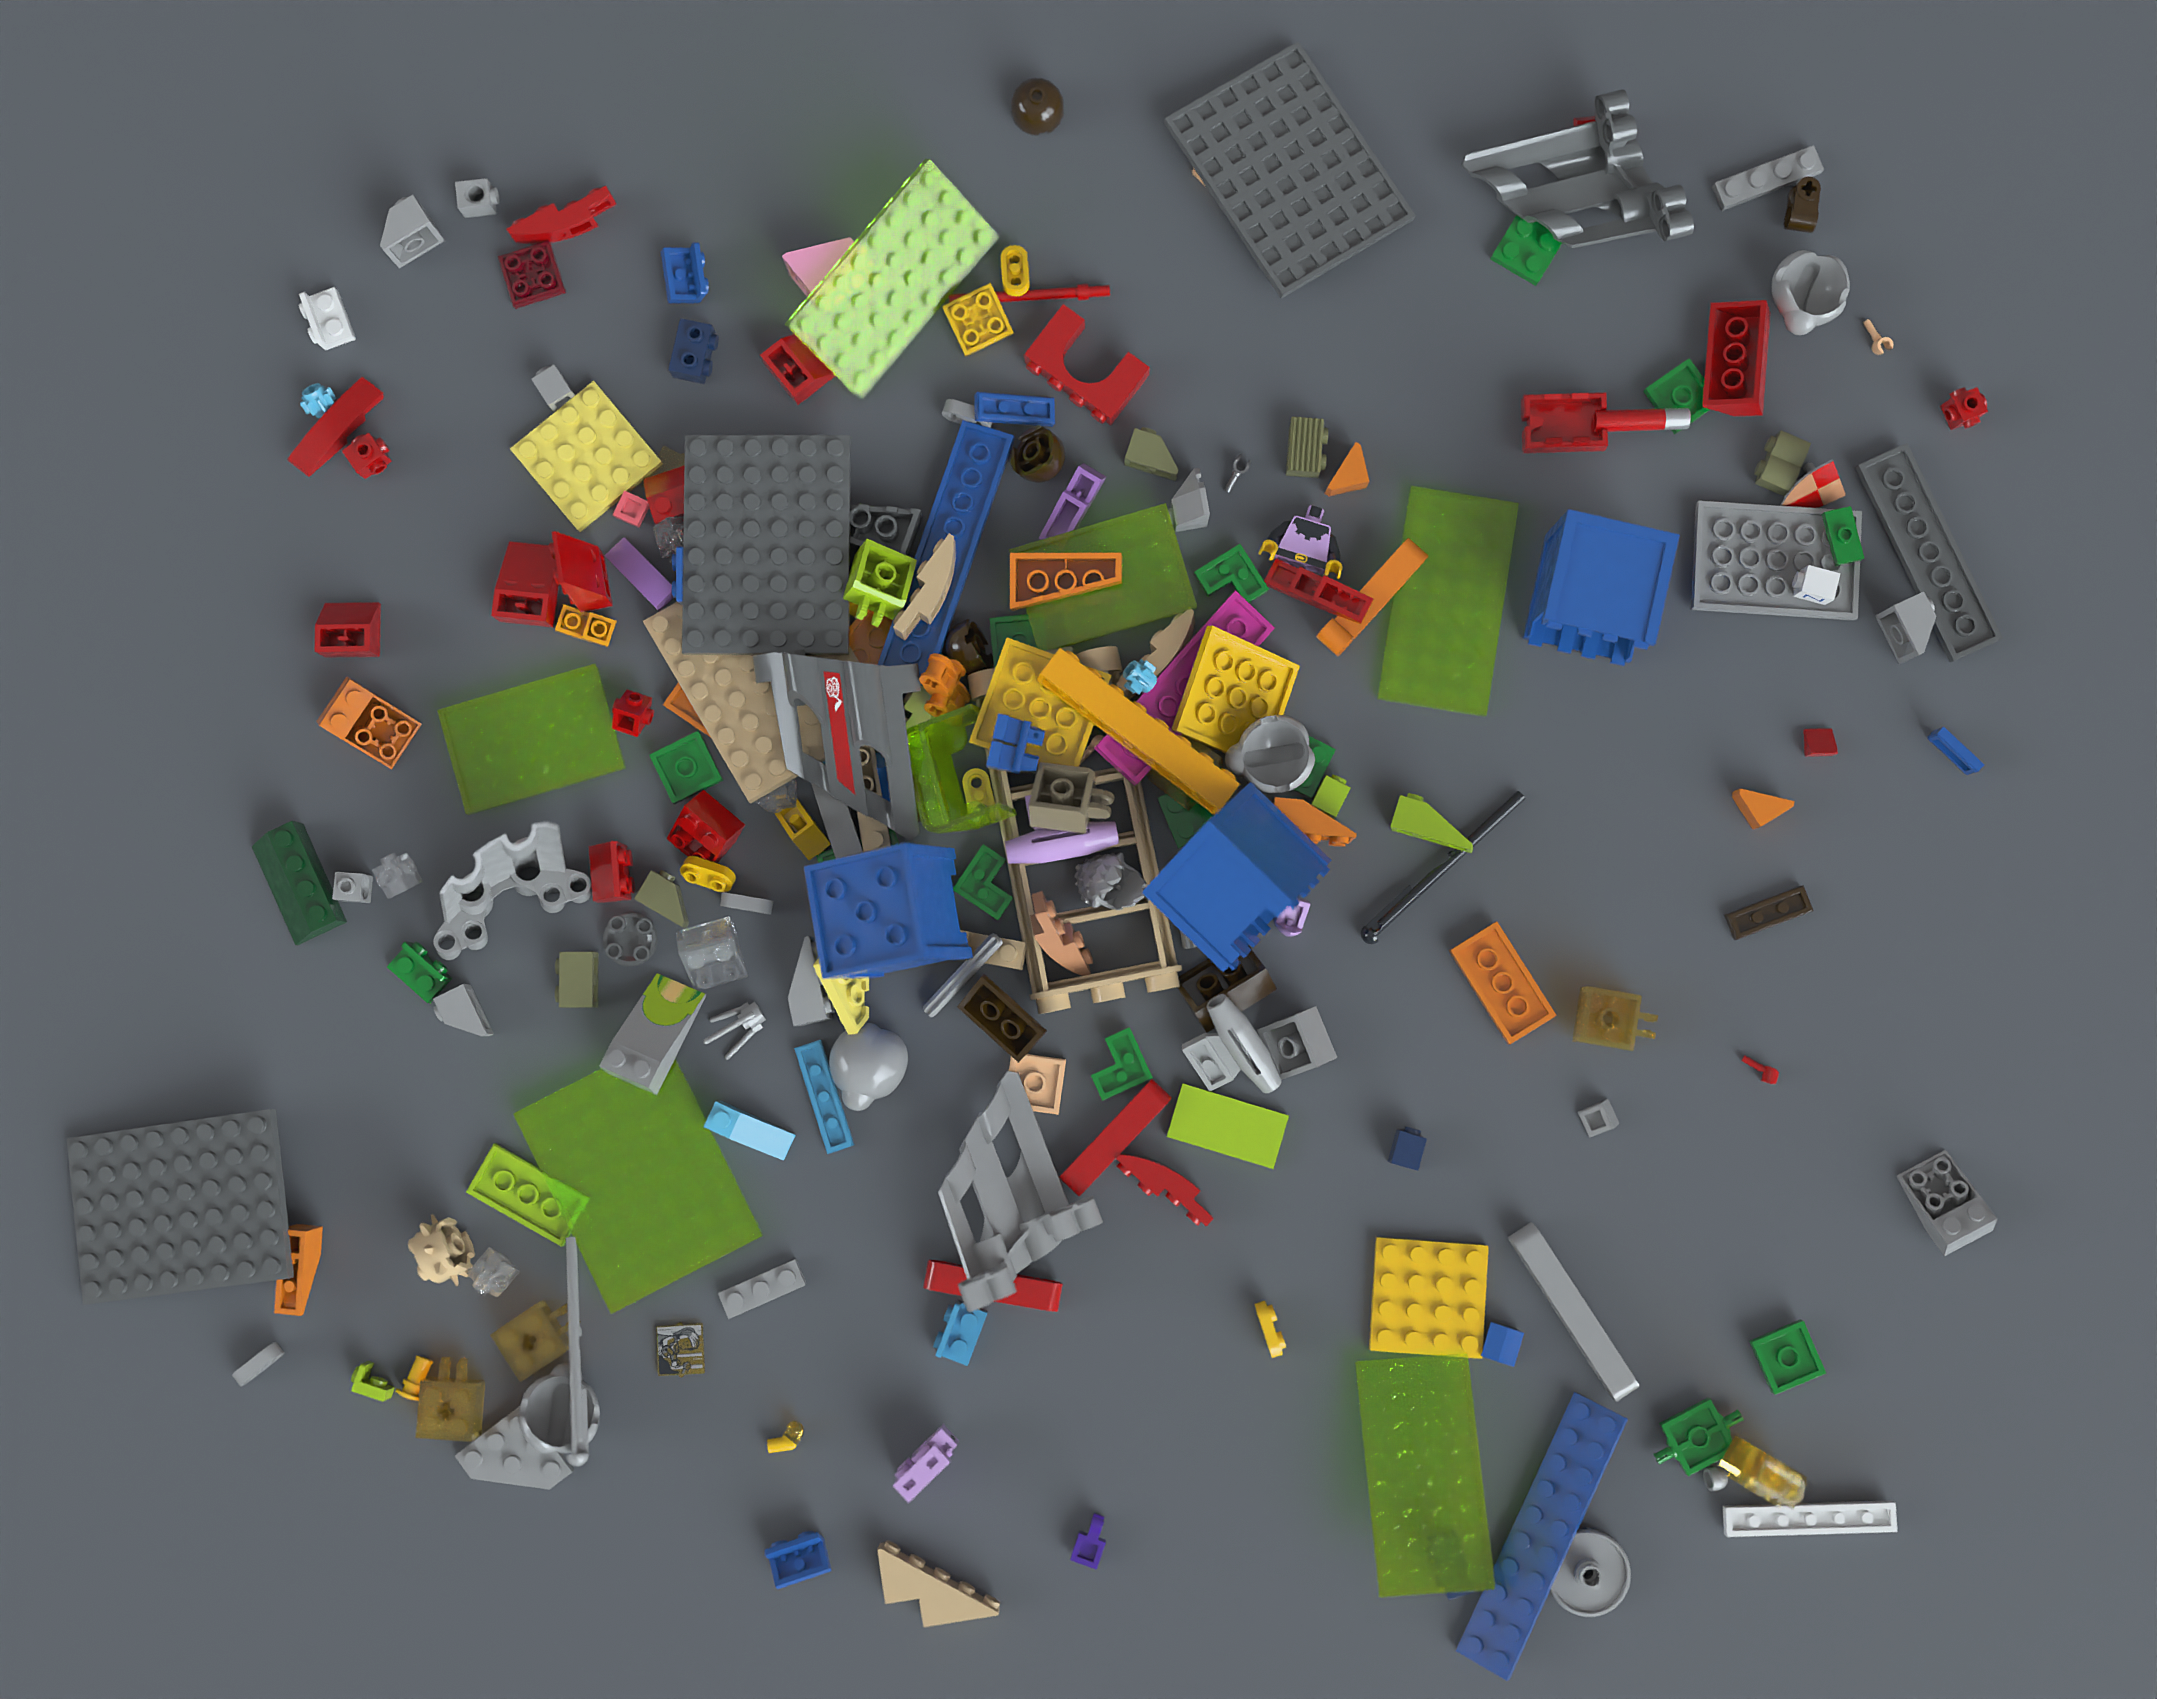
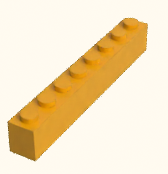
[1037,648,1240,815]

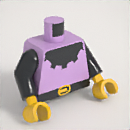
[1258,505,1343,579]

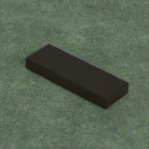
[1724,885,1814,940]

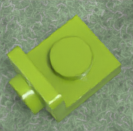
[351,1361,395,1402]

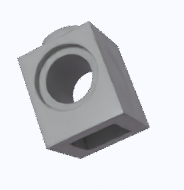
[455,178,499,218]
[531,365,575,412]
[332,872,373,903]

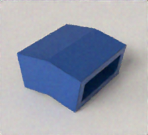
[1481,1321,1524,1367]

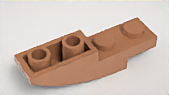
[1030,891,1093,976]

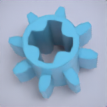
[300,383,336,418]
[1123,659,1157,695]

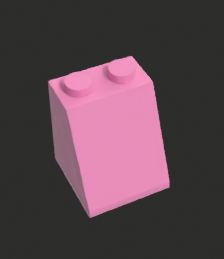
[782,237,872,315]

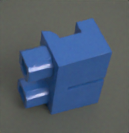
[986,713,1045,774]

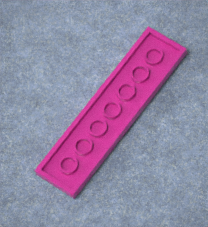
[1094,590,1275,786]

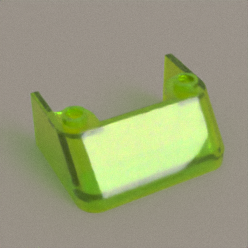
[906,704,1017,834]

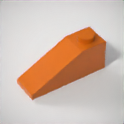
[274,1224,323,1316]

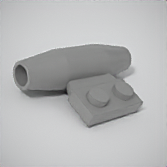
[1182,994,1281,1093]

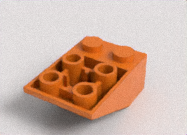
[316,676,422,770]
[1272,797,1356,847]

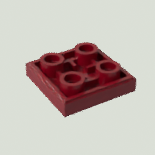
[498,240,566,309]

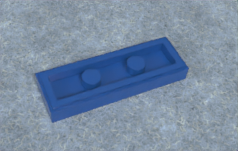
[974,392,1055,427]

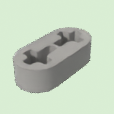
[942,399,993,428]
[720,892,774,915]
[232,1342,285,1386]

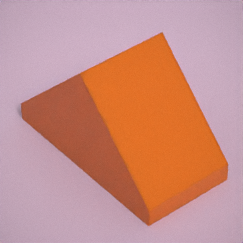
[1325,442,1370,496]
[1732,788,1795,829]

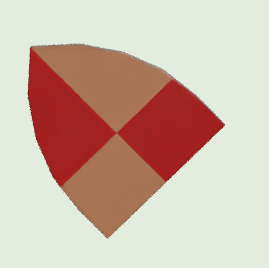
[1780,460,1846,508]

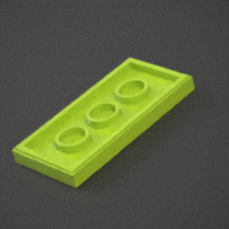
[1166,1083,1289,1169]
[466,1143,591,1247]

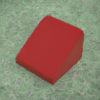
[1803,728,1838,757]

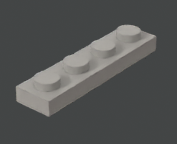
[1712,145,1824,211]

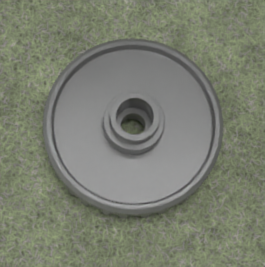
[1550,1527,1631,1617]

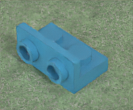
[933,1300,988,1366]

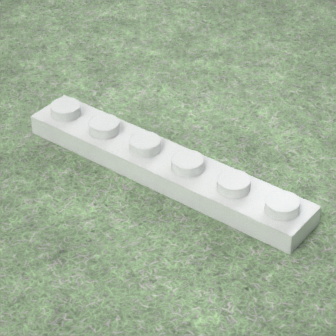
[1723,1501,1897,1537]

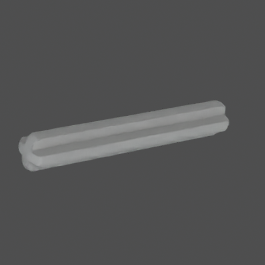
[923,933,1003,1017]

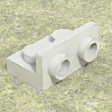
[299,287,356,350]

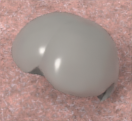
[1771,250,1850,335]
[1225,715,1315,793]
[829,1022,908,1111]
[518,1363,600,1453]

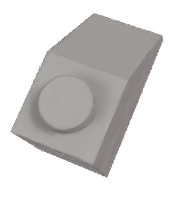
[433,984,494,1036]

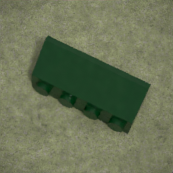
[252,821,347,946]

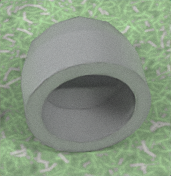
[1703,1467,1728,1491]

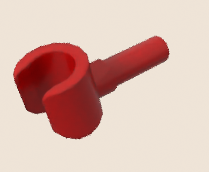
[1741,1055,1779,1084]

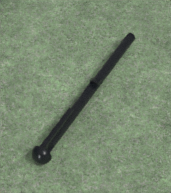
[1361,791,1525,945]

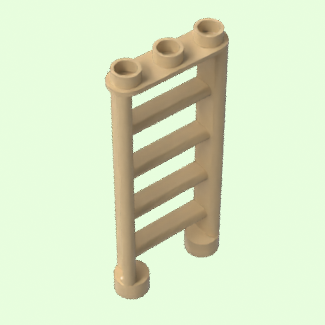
[967,646,1182,1014]

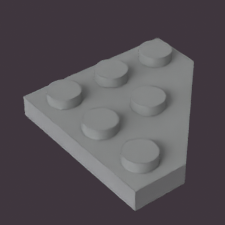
[455,1406,574,1490]

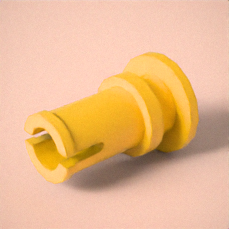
[395,1355,433,1401]

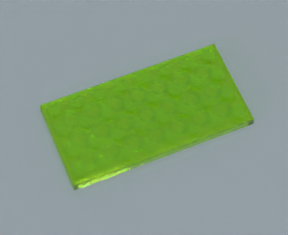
[785,158,999,399]
[1377,486,1519,717]
[1355,1353,1495,1597]

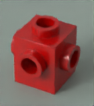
[1940,387,1988,430]
[342,432,392,479]
[612,689,654,737]

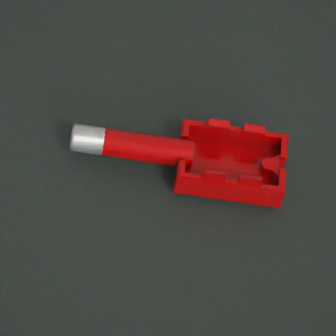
[1521,392,1691,453]

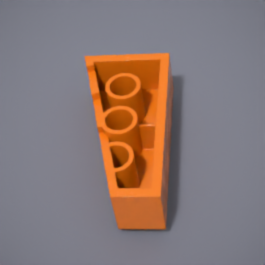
[1010,553,1122,611]

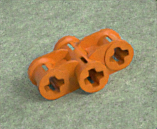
[919,653,971,723]

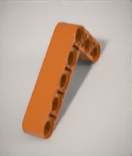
[1316,538,1429,656]

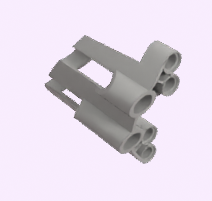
[433,822,592,960]
[939,1071,1103,1312]

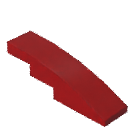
[288,377,384,477]
[1264,558,1374,624]

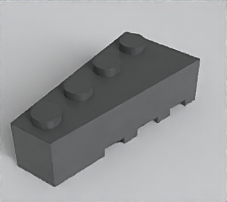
[850,504,923,556]

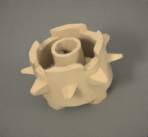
[408,1214,475,1286]

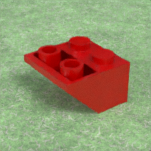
[760,330,840,405]
[315,602,381,658]
[666,790,745,863]
[589,841,635,903]

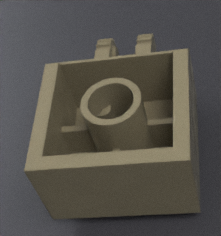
[1029,762,1115,834]

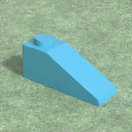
[704,1101,796,1160]

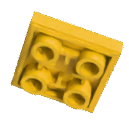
[942,283,1014,357]

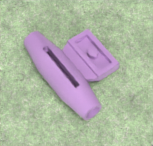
[1005,795,1119,864]

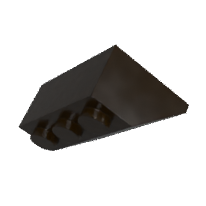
[1177,945,1277,1033]
[957,974,1047,1063]

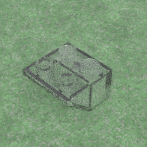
[676,916,748,991]

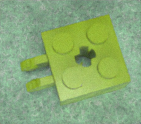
[843,539,917,627]

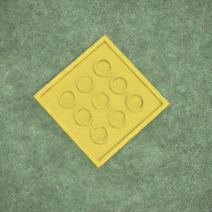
[510,381,663,532]

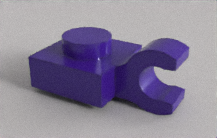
[1070,1513,1106,1570]

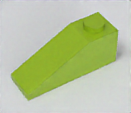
[1390,793,1473,854]

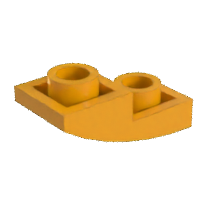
[555,604,616,647]

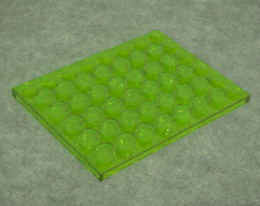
[513,1058,763,1314]

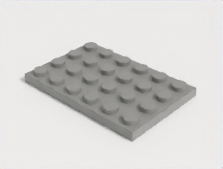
[1691,501,1862,620]

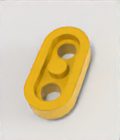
[1001,245,1030,296]
[962,768,996,823]
[680,856,736,892]
[1254,1300,1286,1358]

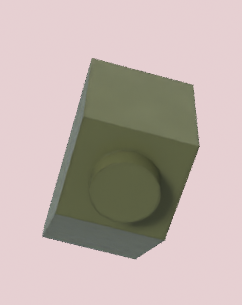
[1124,427,1178,481]
[634,869,689,928]

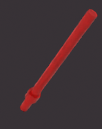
[949,284,1110,303]

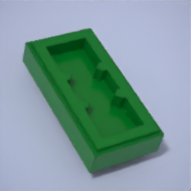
[1821,506,1865,566]

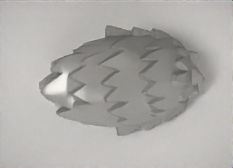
[1074,852,1147,910]

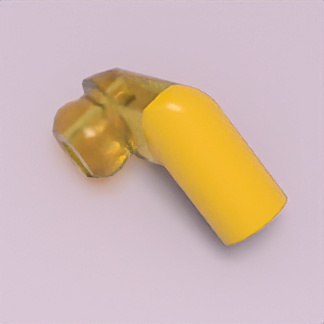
[767,1421,804,1453]

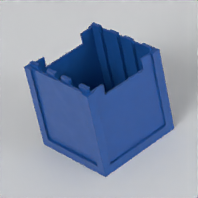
[1522,509,1679,666]
[1142,782,1331,972]
[804,843,973,979]

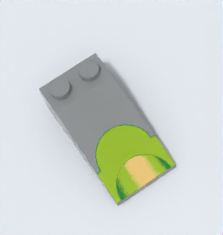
[599,973,706,1095]

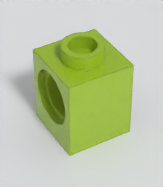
[1311,774,1351,819]

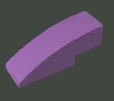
[1039,463,1106,552]
[605,537,673,612]

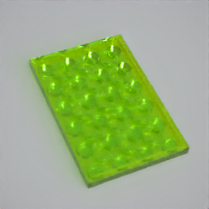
[1009,503,1197,651]
[437,664,626,815]

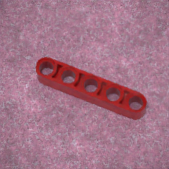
[1059,1079,1172,1197]
[923,1259,1063,1312]

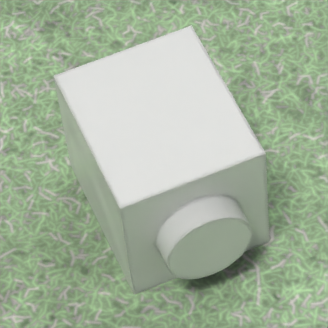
[1792,565,1841,605]

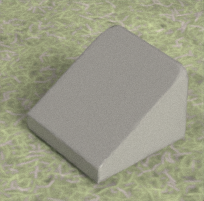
[1578,1099,1619,1138]

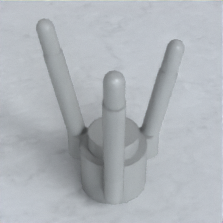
[703,1002,766,1060]

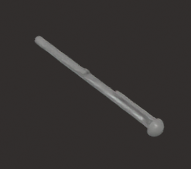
[566,1237,589,1466]

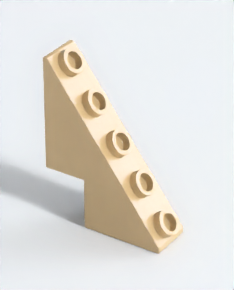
[877,1541,1000,1627]

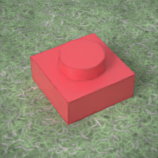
[613,490,649,528]

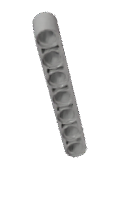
[1508,1222,1640,1402]

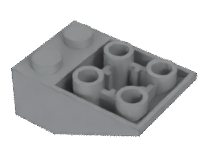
[788,936,836,1026]
[1897,1150,1997,1256]

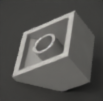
[380,195,445,268]
[1875,592,1936,664]
[1257,1006,1337,1080]

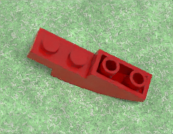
[507,185,616,244]
[1116,1153,1214,1227]

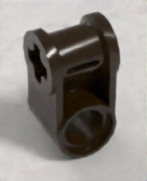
[1783,176,1821,233]

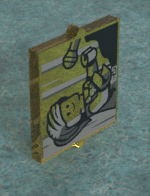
[656,1322,705,1378]

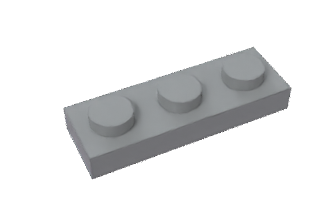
[718,1259,807,1319]

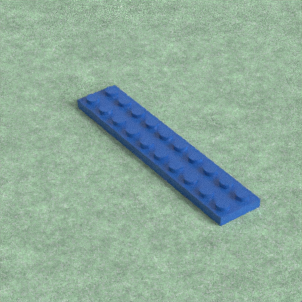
[877,420,1015,686]
[1456,1392,1628,1681]

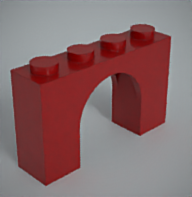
[1024,304,1150,426]

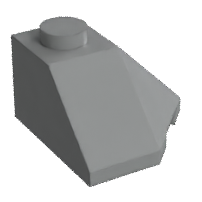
[1167,468,1210,532]

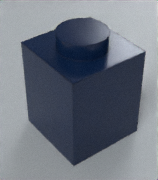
[1388,1126,1427,1171]

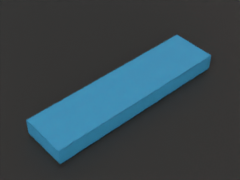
[794,1040,855,1154]

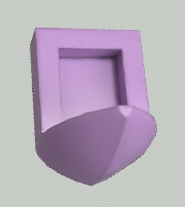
[1274,898,1310,937]

